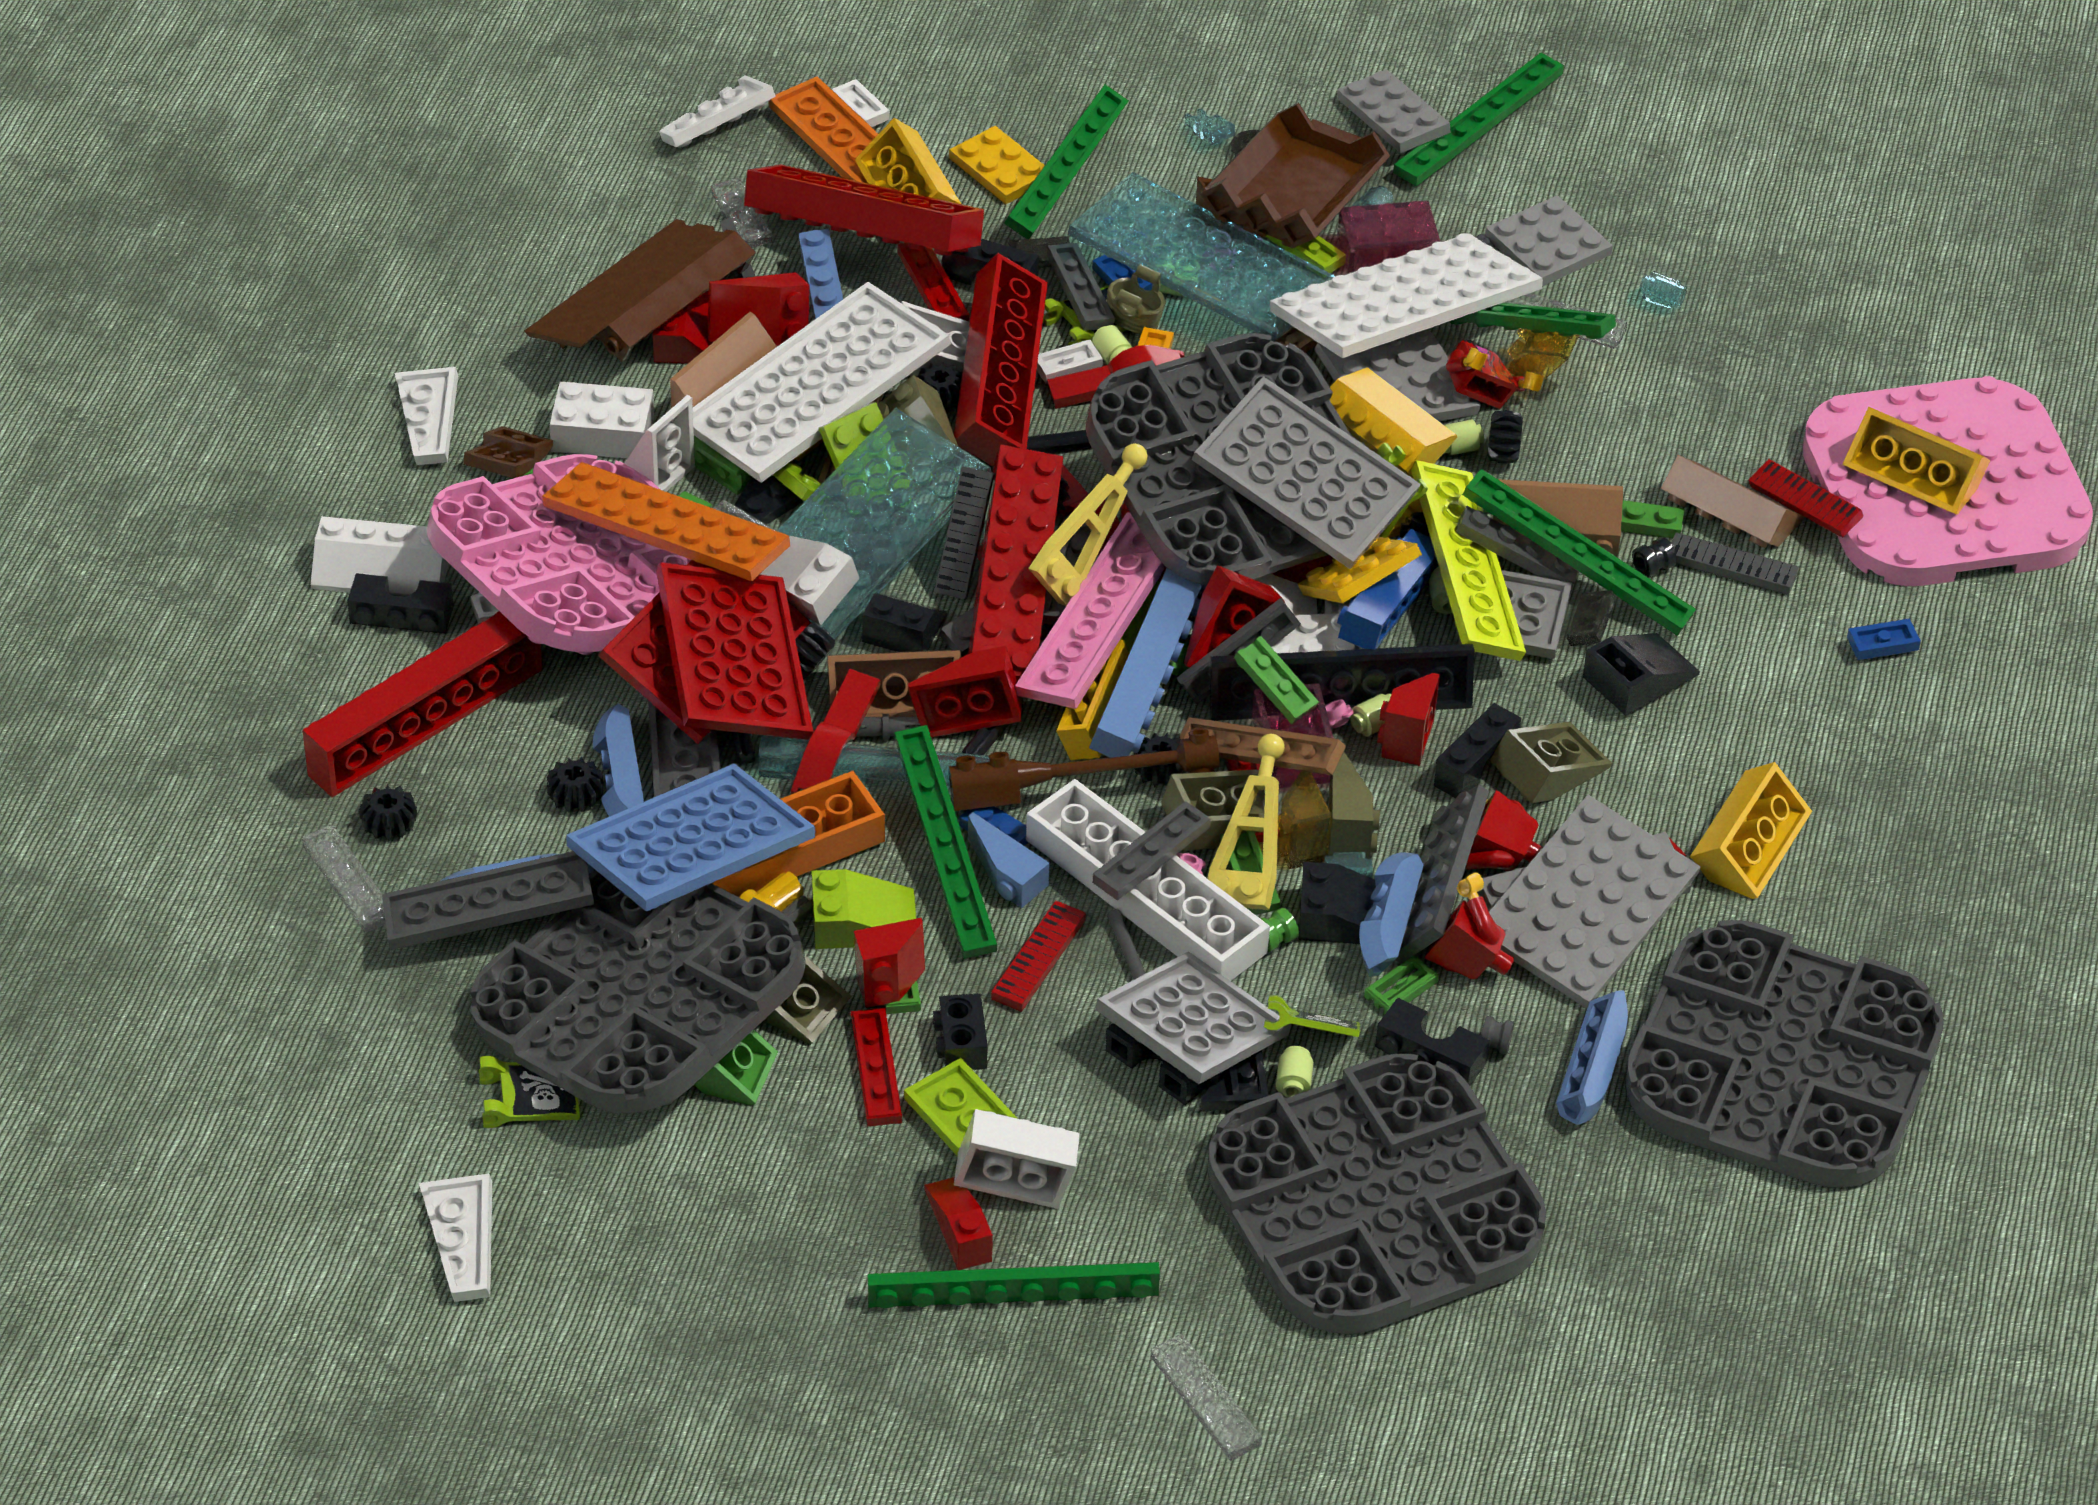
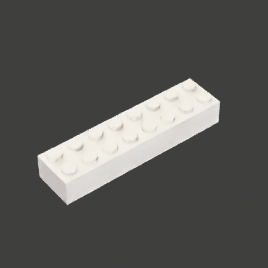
[1026,779,1270,981]

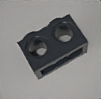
[933,993,988,1070]

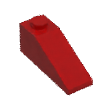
[924,1177,993,1270]

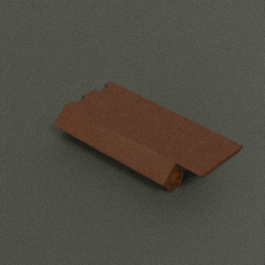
[1200,103,1390,249]
[524,219,756,362]

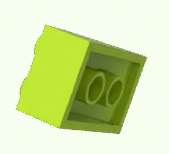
[811,869,916,949]

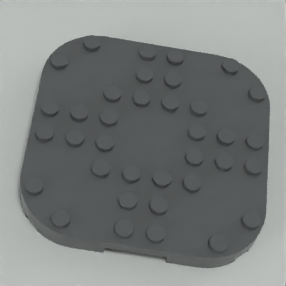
[1085,333,1366,586]
[470,870,806,1114]
[1625,920,1944,1188]
[1208,1054,1546,1334]

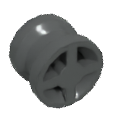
[1481,1016,1514,1055]

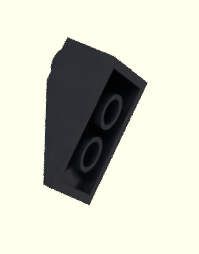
[1298,862,1376,944]

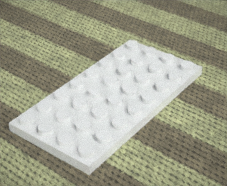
[1270,233,1543,358]
[693,282,951,483]

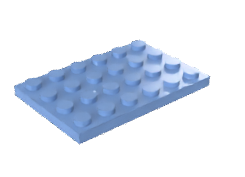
[566,764,815,911]

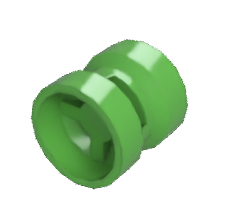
[1260,908,1299,953]

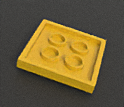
[1298,537,1422,603]

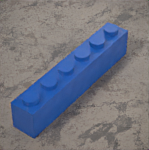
[1337,529,1439,650]

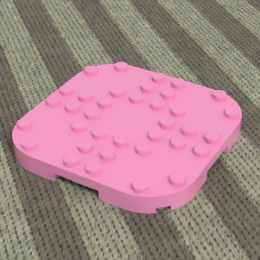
[1802,376,2093,586]
[427,454,691,655]

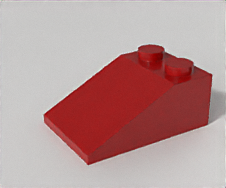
[708,272,810,346]
[1184,565,1285,667]
[908,646,1022,737]

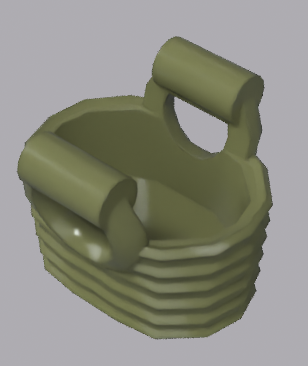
[1106,264,1166,334]

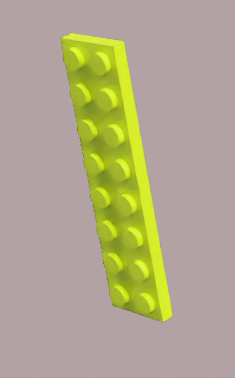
[1411,460,1526,661]

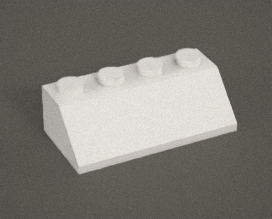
[311,516,449,597]

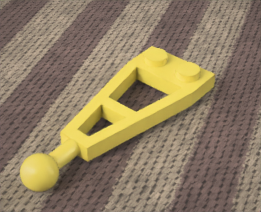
[1028,444,1148,606]
[1207,734,1285,910]

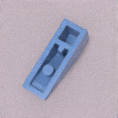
[968,812,1049,908]

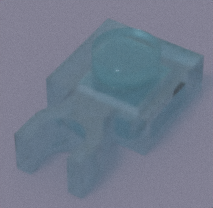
[1185,108,1235,145]

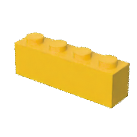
[1056,639,1129,760]

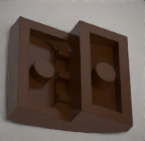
[464,426,553,478]

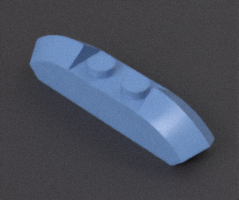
[593,704,644,817]
[1359,852,1424,977]
[1556,990,1628,1125]

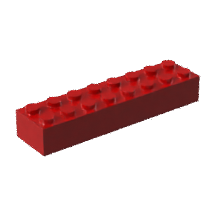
[744,164,985,255]
[954,253,1048,466]
[968,444,1064,682]
[302,611,542,798]

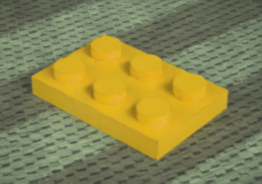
[949,126,1045,205]

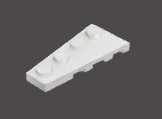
[659,75,776,148]
[395,367,458,465]
[419,1173,492,1302]

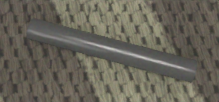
[1107,909,1146,980]

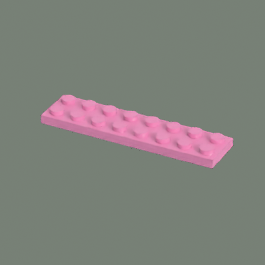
[1015,512,1166,709]

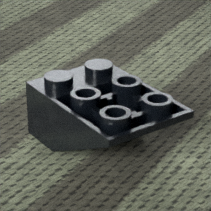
[1583,633,1700,716]

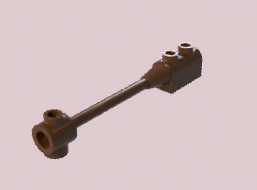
[948,728,1219,811]

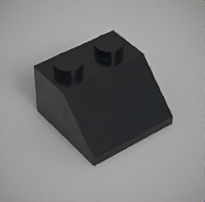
[862,593,947,652]

